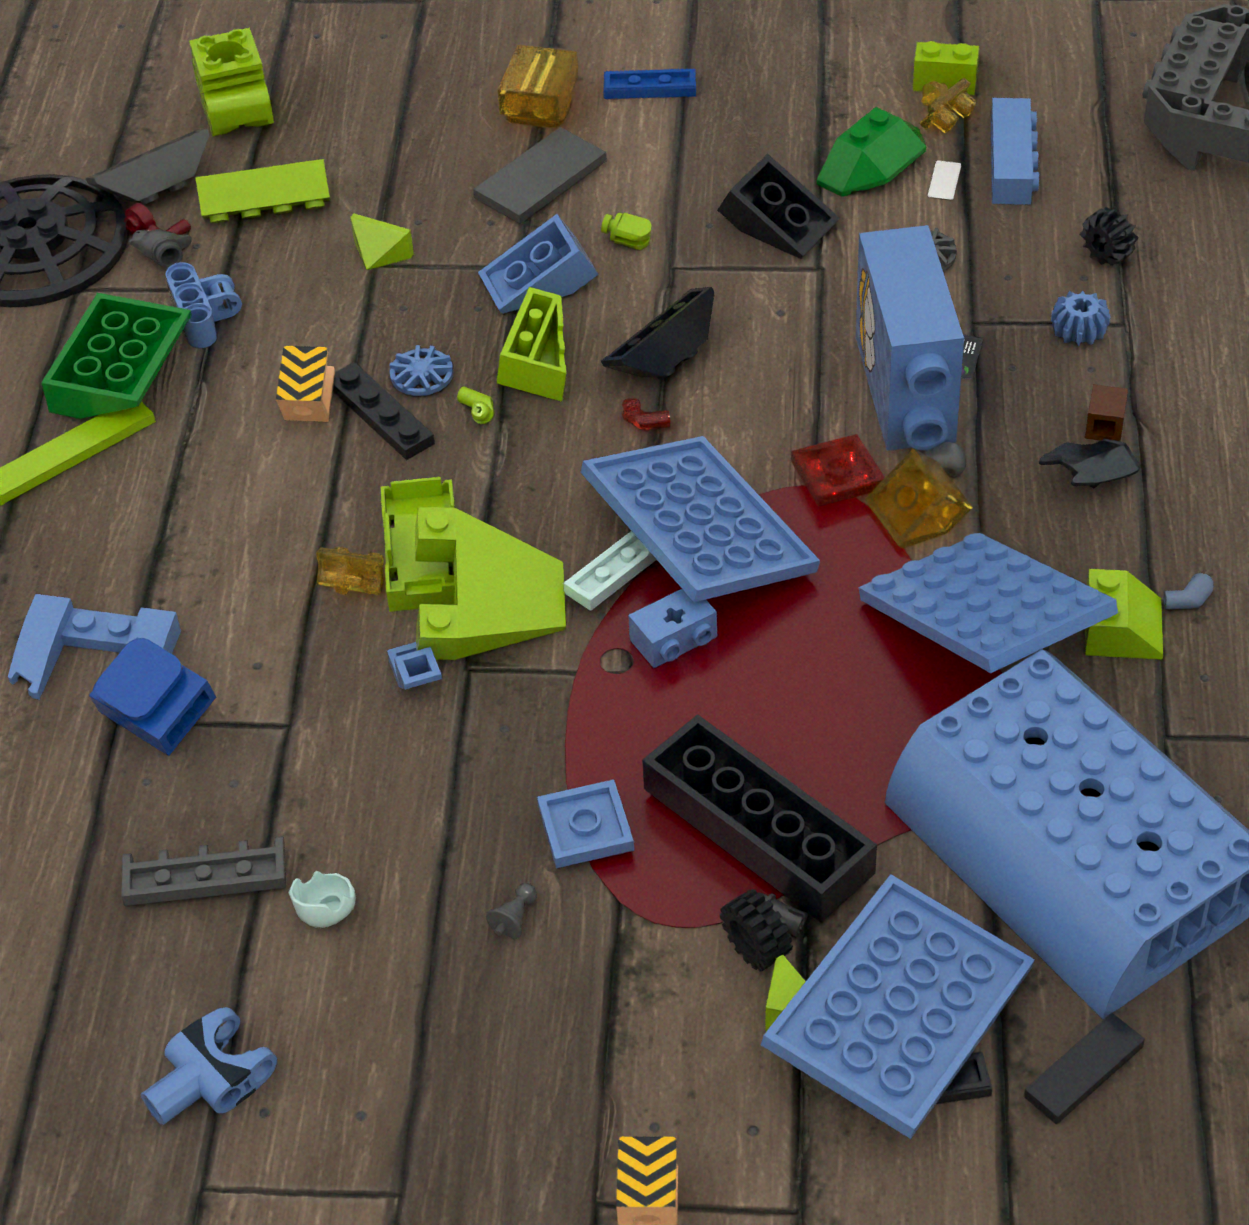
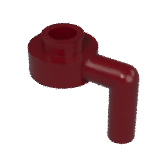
[124,203,191,235]

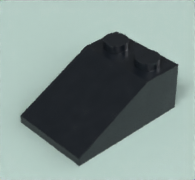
[717,154,840,259]

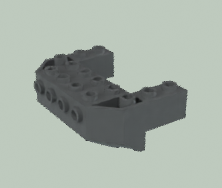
[1142,4,1249,171]

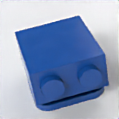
[89,637,216,756]

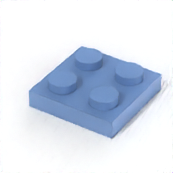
[537,779,634,868]

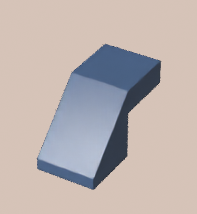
[387,642,442,690]

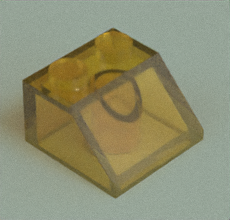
[864,448,973,548]

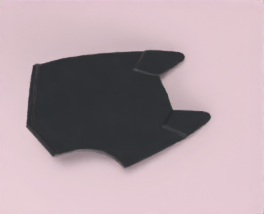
[1039,439,1141,489]

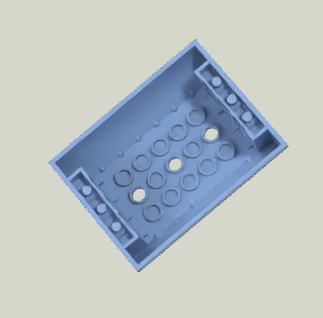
[885,649,1249,1019]

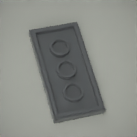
[473,127,607,224]

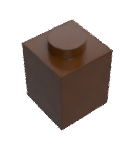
[1085,384,1128,441]

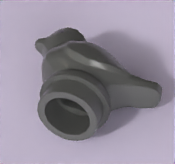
[128,229,192,268]

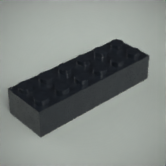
[642,714,877,922]

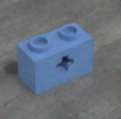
[628,589,717,668]

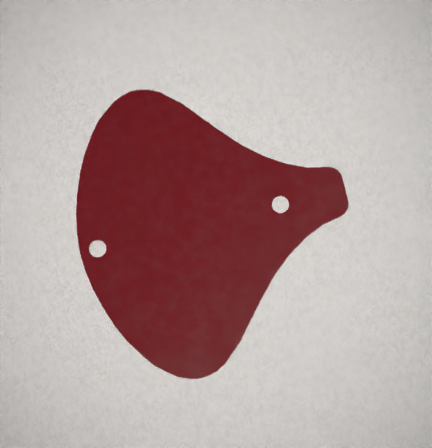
[565,485,1100,928]

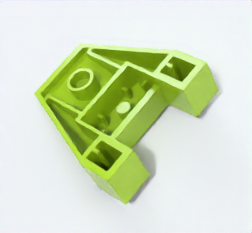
[415,507,566,660]

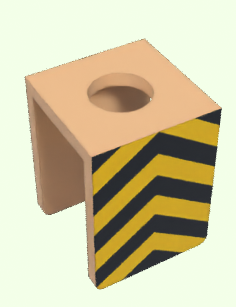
[276,346,335,422]
[616,1137,678,1225]

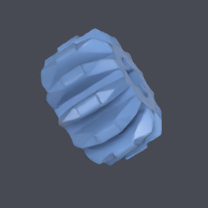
[1051,290,1110,346]

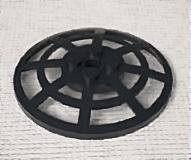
[0,174,129,307]

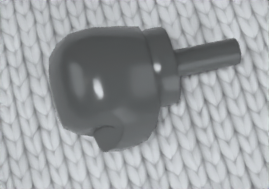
[903,442,966,478]

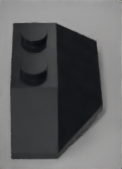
[601,287,715,379]

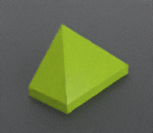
[350,213,414,270]

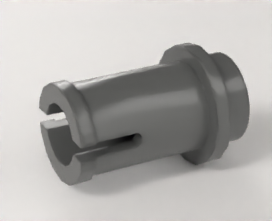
[762,893,808,938]

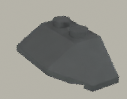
[86,128,210,204]

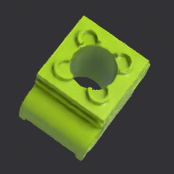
[189,28,274,137]

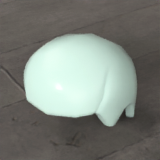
[288,871,356,928]

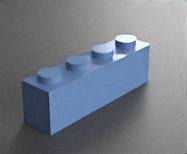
[990,98,1039,205]

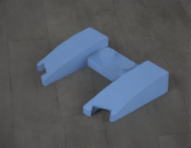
[8,594,181,700]

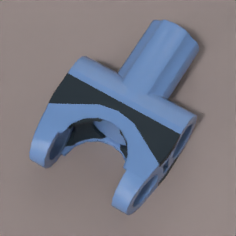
[141,1007,277,1125]

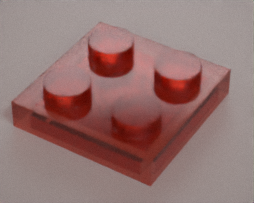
[791,434,886,507]

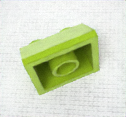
[913,41,980,95]
[1085,569,1163,660]

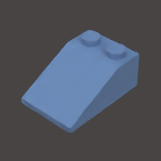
[478,214,599,314]

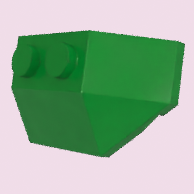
[817,107,926,197]

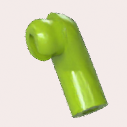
[457,386,495,424]

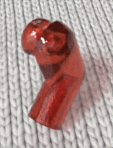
[621,398,670,430]

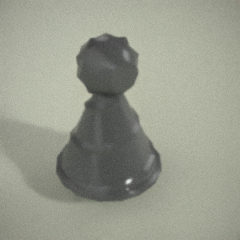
[486,883,537,939]

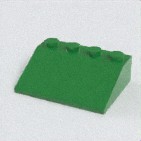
[41,293,192,419]

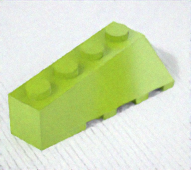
[195,159,330,223]

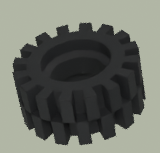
[720,889,793,971]

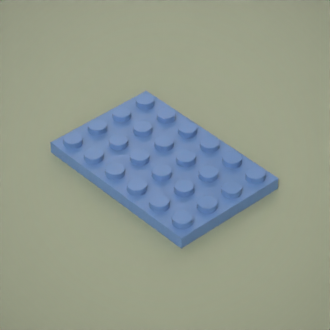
[581,436,820,602]
[858,533,1118,673]
[761,874,1035,1139]

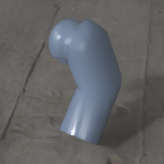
[1163,573,1214,609]

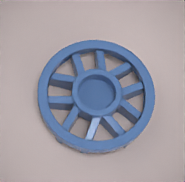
[389,345,454,396]

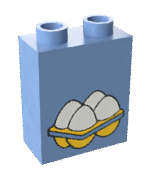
[856,225,964,451]

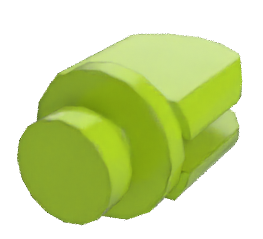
[601,212,652,250]

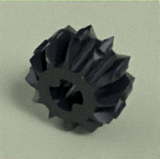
[1080,207,1139,265]

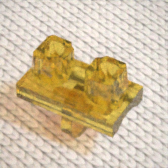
[920,78,977,134]
[317,546,384,595]

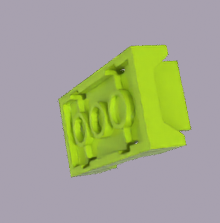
[381,477,455,612]

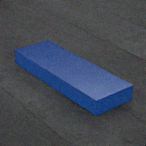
[604,69,696,99]

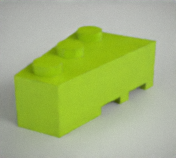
[496,287,566,402]

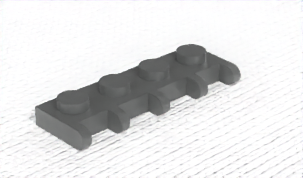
[122,836,286,906]

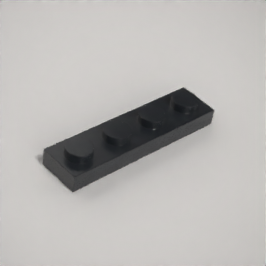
[333,362,435,460]

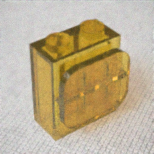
[497,45,579,128]

